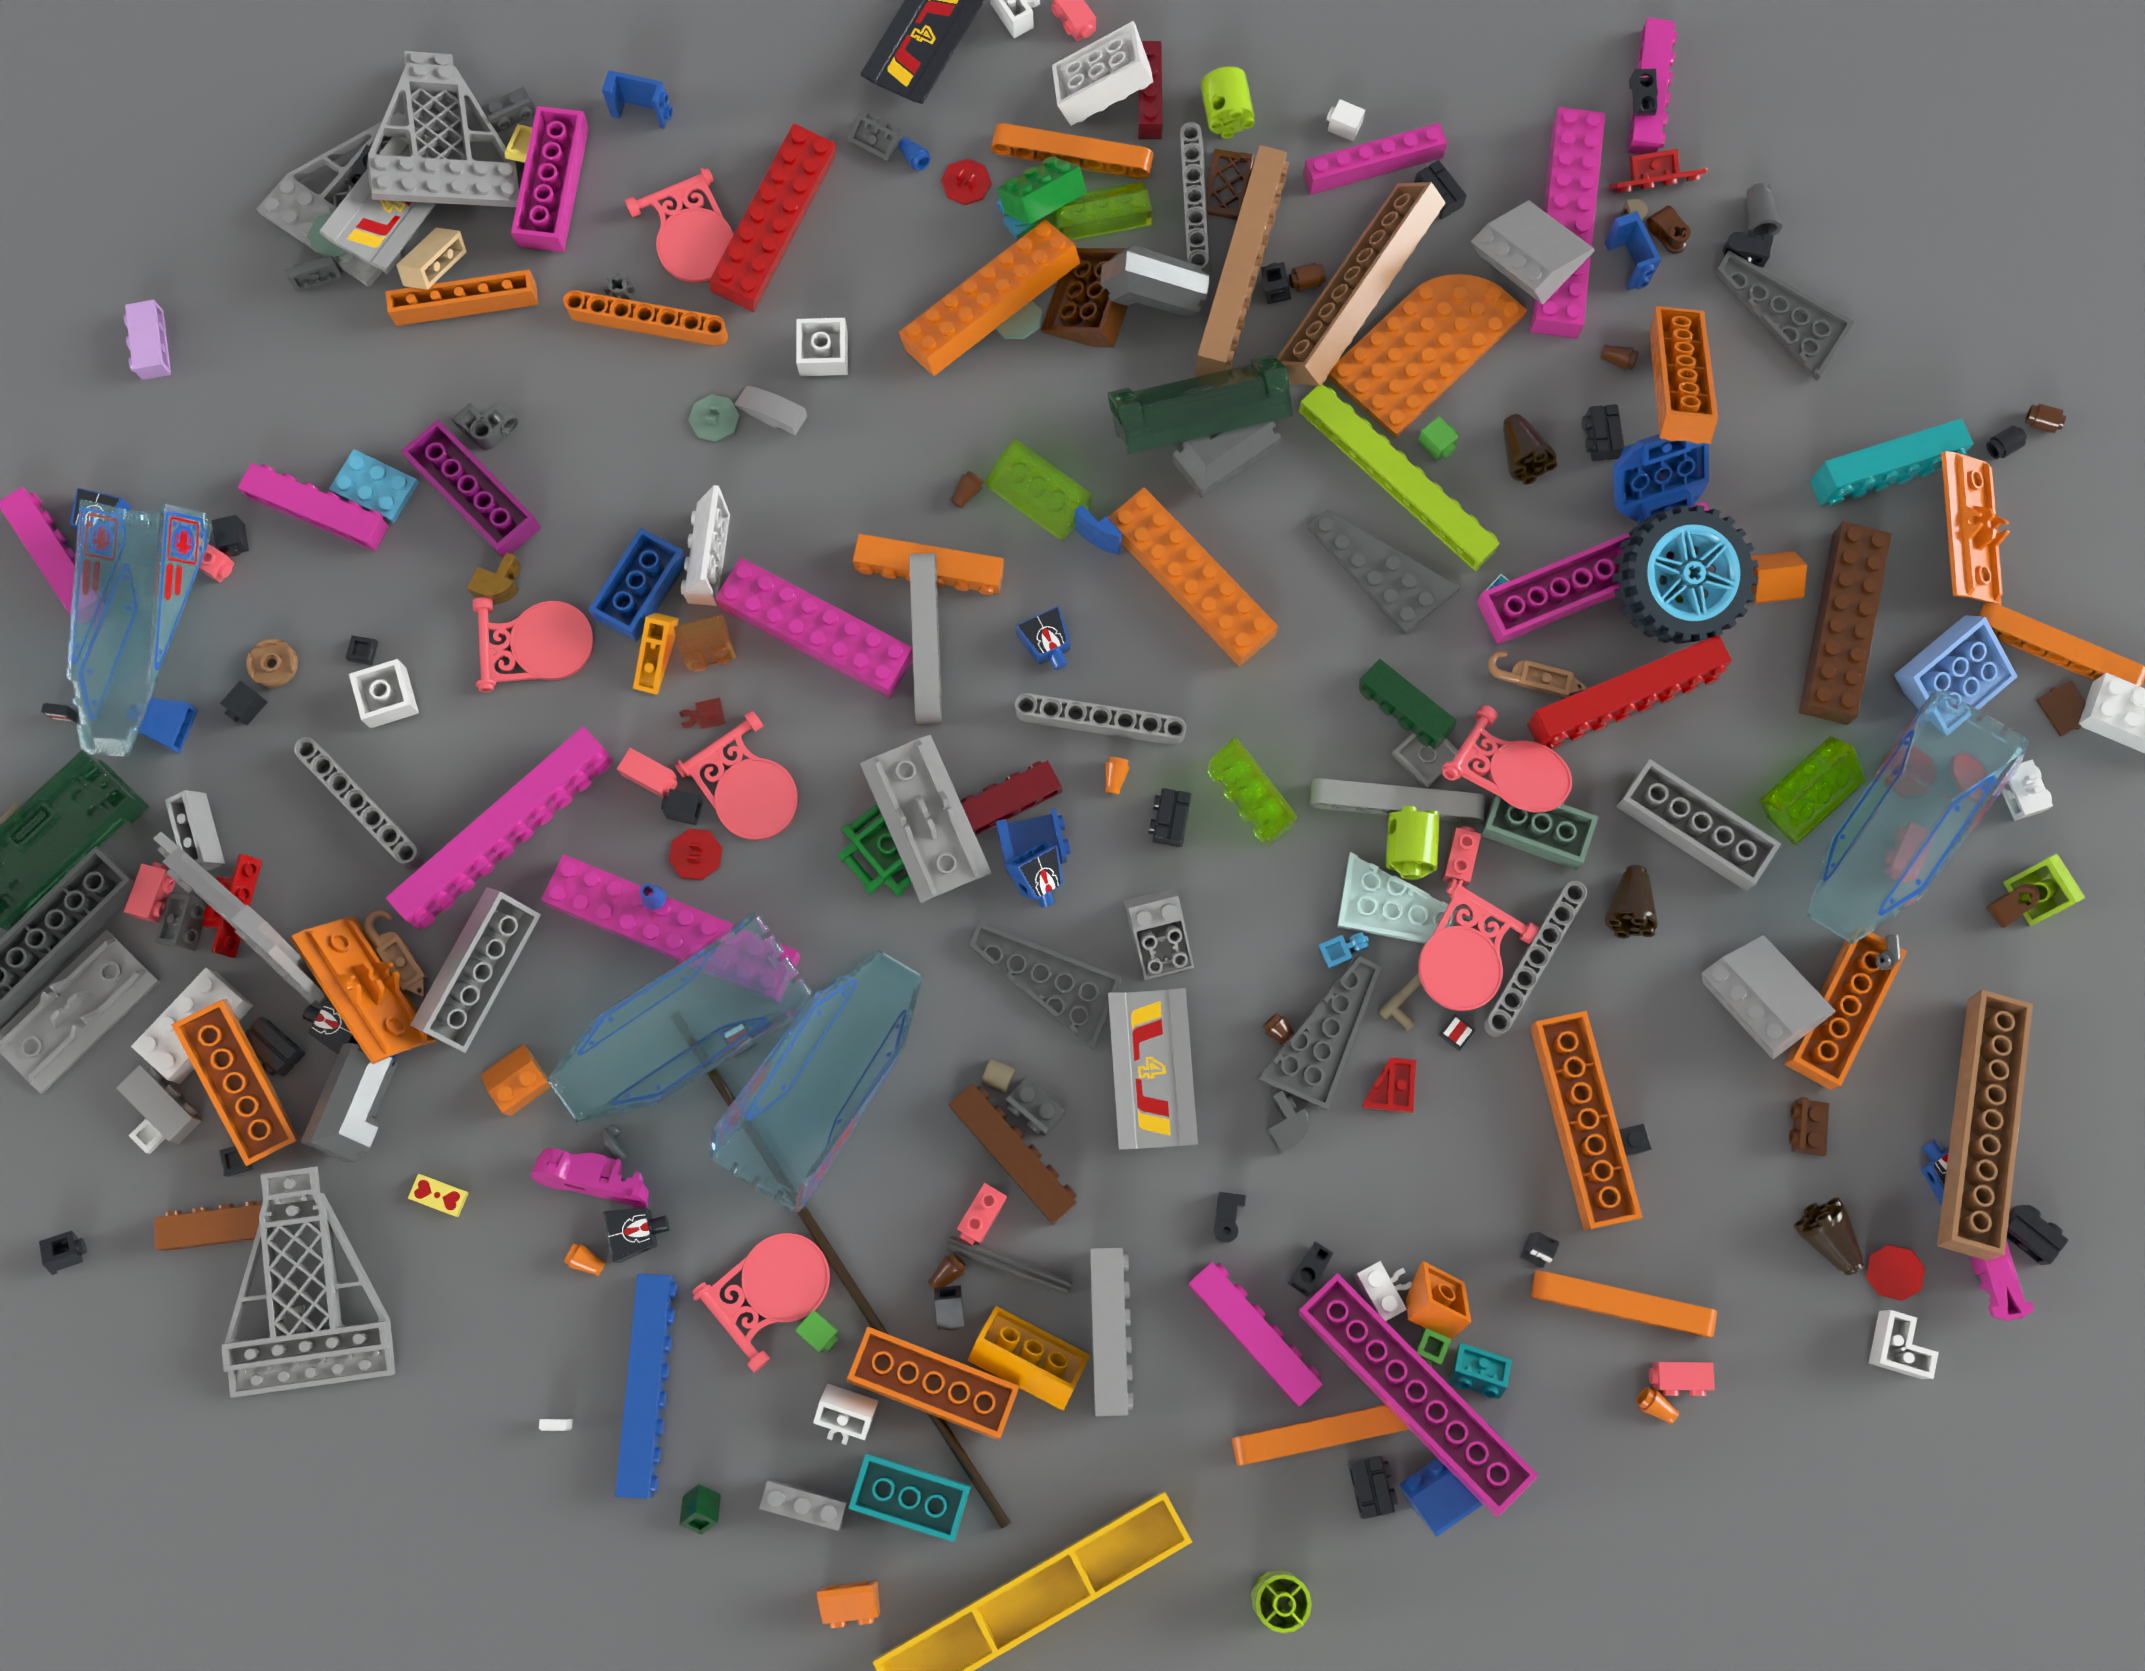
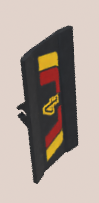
[861,0,984,104]

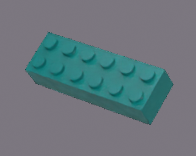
[1809,418,1974,506]

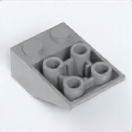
[1124,888,1194,980]

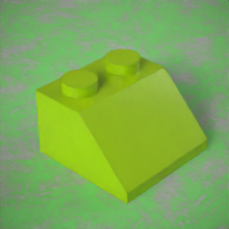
[2003,854,2085,926]

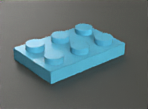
[329,449,419,523]

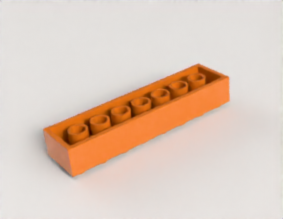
[898,219,1080,376]
[1649,306,1718,444]
[1108,487,1278,667]
[1530,1011,1643,1231]

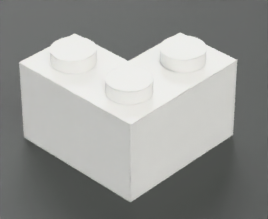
[1869,1310,1939,1379]

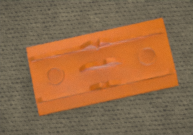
[1941,451,2010,606]
[289,917,437,1065]

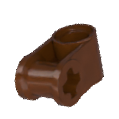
[1646,205,1691,254]
[1986,883,2040,928]

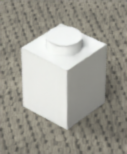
[1326,99,1365,141]

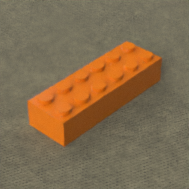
[1783,926,1907,1090]
[171,999,300,1166]
[847,1327,1020,1441]

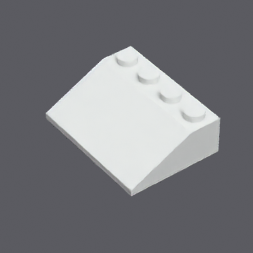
[1052,21,1153,126]
[681,485,730,606]

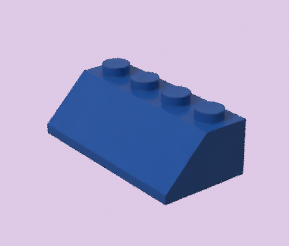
[1399,1423,1499,1537]

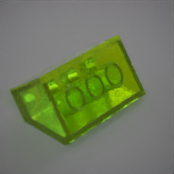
[1053,181,1152,240]
[986,438,1092,541]
[1760,736,1866,845]
[1208,737,1298,846]

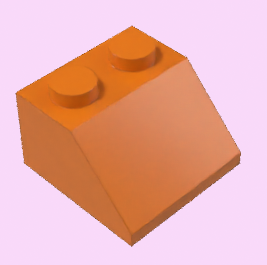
[480,1044,553,1116]
[1406,1261,1471,1339]
[817,1580,880,1628]

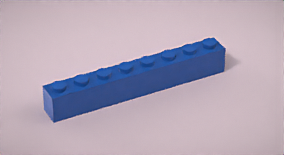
[615,1274,678,1499]

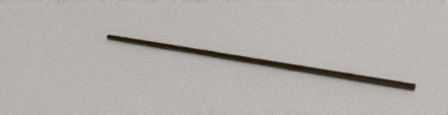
[670,1011,1011,1529]

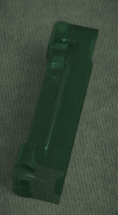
[1107,354,1293,454]
[0,749,149,931]

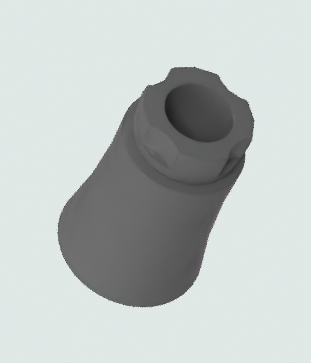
[1746,183,1782,239]

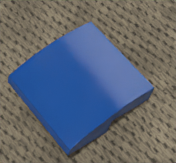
[1075,505,1122,555]

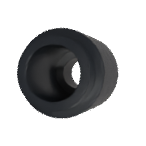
[1986,425,2027,459]

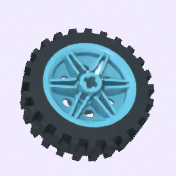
[1613,505,1759,644]

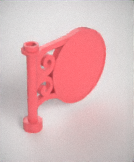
[625,167,733,283]
[472,597,594,692]
[1442,705,1572,812]
[675,710,798,841]
[1418,879,1539,1011]
[692,1233,830,1373]

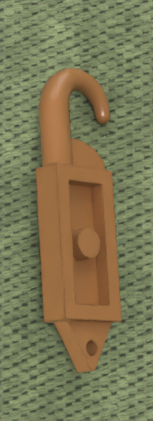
[1488,651,1586,698]
[364,910,427,997]

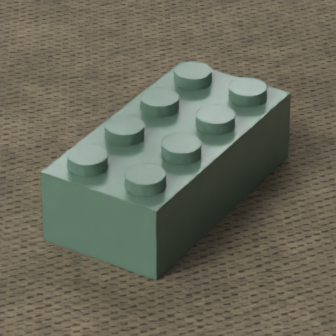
[1481,794,1598,870]

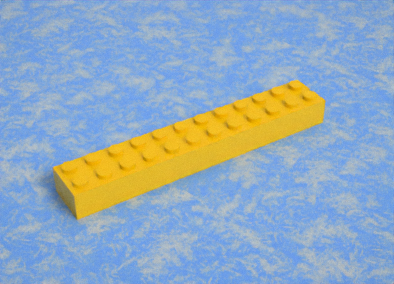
[873,1490,1192,1671]

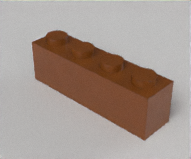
[154,1200,262,1251]

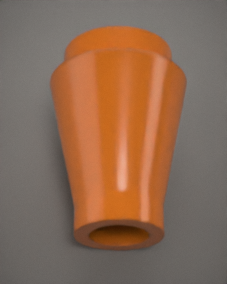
[1105,757,1130,795]
[564,1243,606,1277]
[1636,1387,1679,1424]

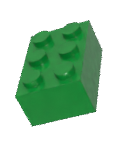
[997,157,1087,224]

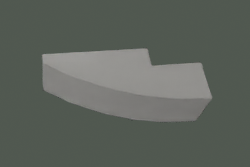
[734,386,808,436]

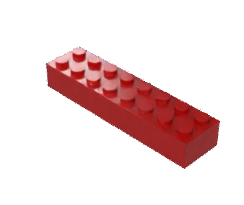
[710,123,836,312]
[1527,636,1732,750]

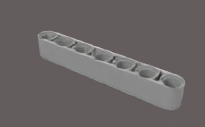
[1180,122,1211,275]
[909,553,942,725]
[1015,693,1186,745]
[294,737,424,869]
[1310,778,1485,823]
[1484,881,1587,1037]

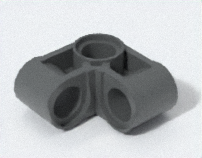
[452,402,519,450]

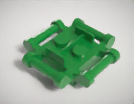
[837,801,912,898]

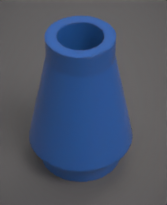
[898,137,931,171]
[640,883,666,910]

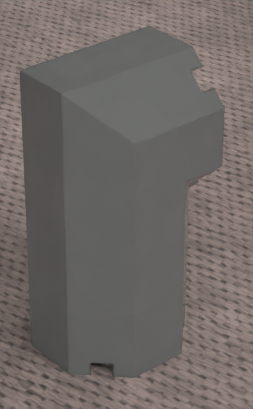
[1100,245,1209,318]
[1172,401,1281,499]
[301,1043,397,1162]

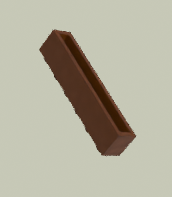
[948,1084,1077,1225]

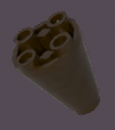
[1503,414,1558,485]
[1605,865,1658,939]
[1794,1197,1864,1275]

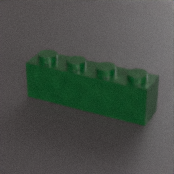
[1359,658,1457,750]

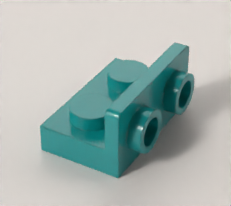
[1448,1342,1512,1399]

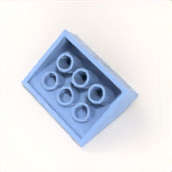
[1894,615,2018,737]

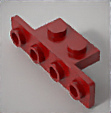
[1609,149,1708,193]
[202,854,262,958]

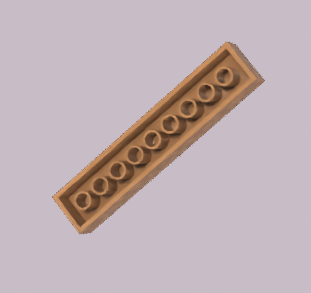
[1195,145,1290,384]
[1272,182,1445,386]
[1937,990,2033,1261]

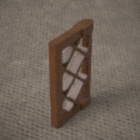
[1206,149,1255,220]

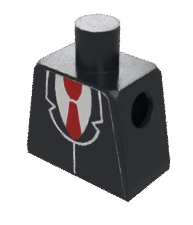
[303,1000,358,1054]
[602,1208,669,1263]

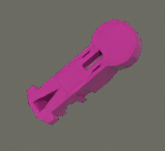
[531,1148,649,1209]
[1970,1228,2034,1321]

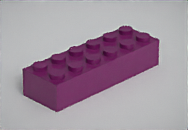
[401,420,541,558]

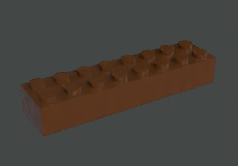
[1799,522,1892,725]

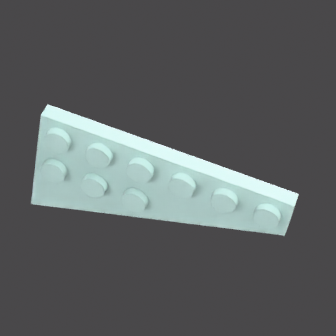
[1337,852,1493,944]

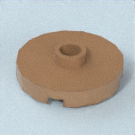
[246,639,298,688]

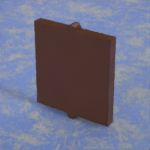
[2036,681,2086,736]

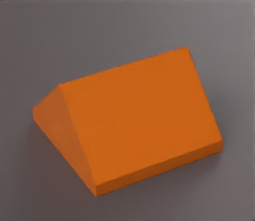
[1751,551,1807,604]

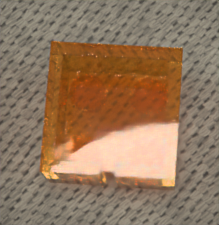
[674,614,737,671]

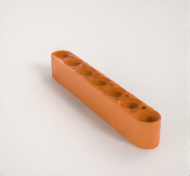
[991,123,1154,179]
[563,290,728,346]
[1979,603,2145,687]
[1531,1270,1717,1338]
[1231,1405,1409,1466]

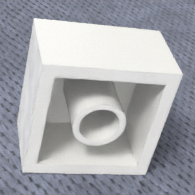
[796,318,848,376]
[349,659,419,728]

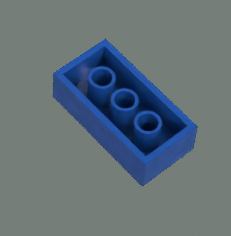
[588,528,686,642]

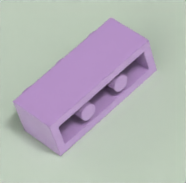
[123,299,171,380]

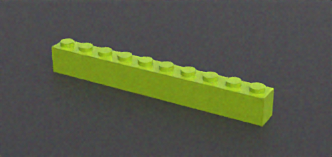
[1298,384,1500,572]

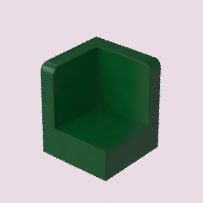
[679,1484,721,1535]

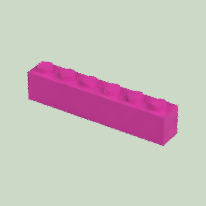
[1627,17,1677,155]
[1303,123,1447,195]
[237,463,389,551]
[0,487,105,623]
[1187,1262,1323,1407]

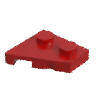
[1362,1057,1416,1113]

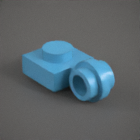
[996,197,1036,240]
[1318,932,1369,969]

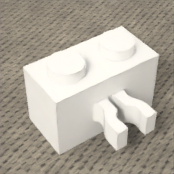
[990,0,1040,38]
[1994,759,2053,821]
[1352,1261,1412,1321]
[813,1383,879,1445]

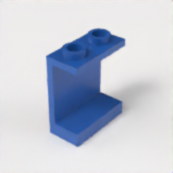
[602,70,673,129]
[1604,211,1661,291]
[996,808,1071,875]

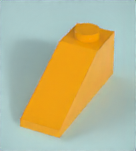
[633,613,679,695]

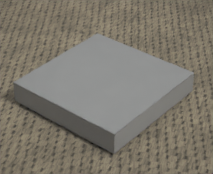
[1391,733,1459,788]

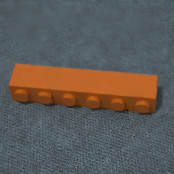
[386,270,539,326]
[853,534,1005,595]

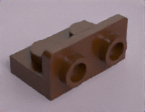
[1789,1097,1829,1156]

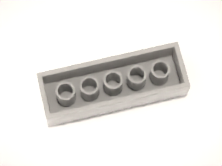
[1616,759,1781,891]
[410,887,541,1053]
[1090,1248,1133,1416]

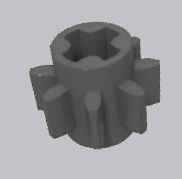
[603,273,635,300]

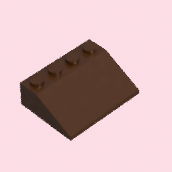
[1041,248,1128,347]

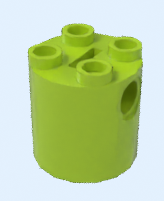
[1200,66,1255,139]
[1386,806,1440,880]
[1251,1569,1312,1633]

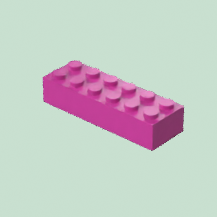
[511,106,589,252]

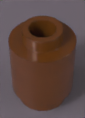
[1289,262,1326,292]
[2025,404,2066,433]

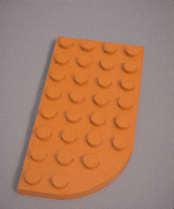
[1327,274,1528,439]

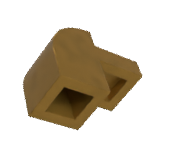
[467,552,521,604]

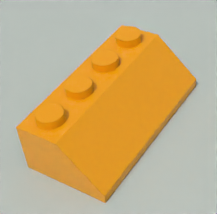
[967,1306,1091,1411]

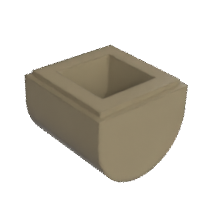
[1621,199,1648,221]
[981,1059,1015,1094]

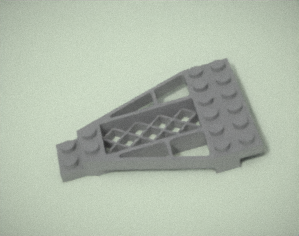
[367,51,519,207]
[257,102,452,287]
[153,832,329,1006]
[221,1167,396,1398]

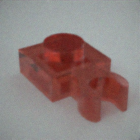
[679,697,726,729]

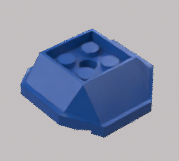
[1612,434,1709,525]

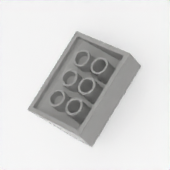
[1471,200,1595,305]
[1702,935,1836,1059]

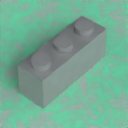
[165,790,225,872]
[116,1065,202,1144]
[759,1480,849,1531]

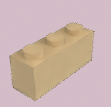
[396,227,466,290]

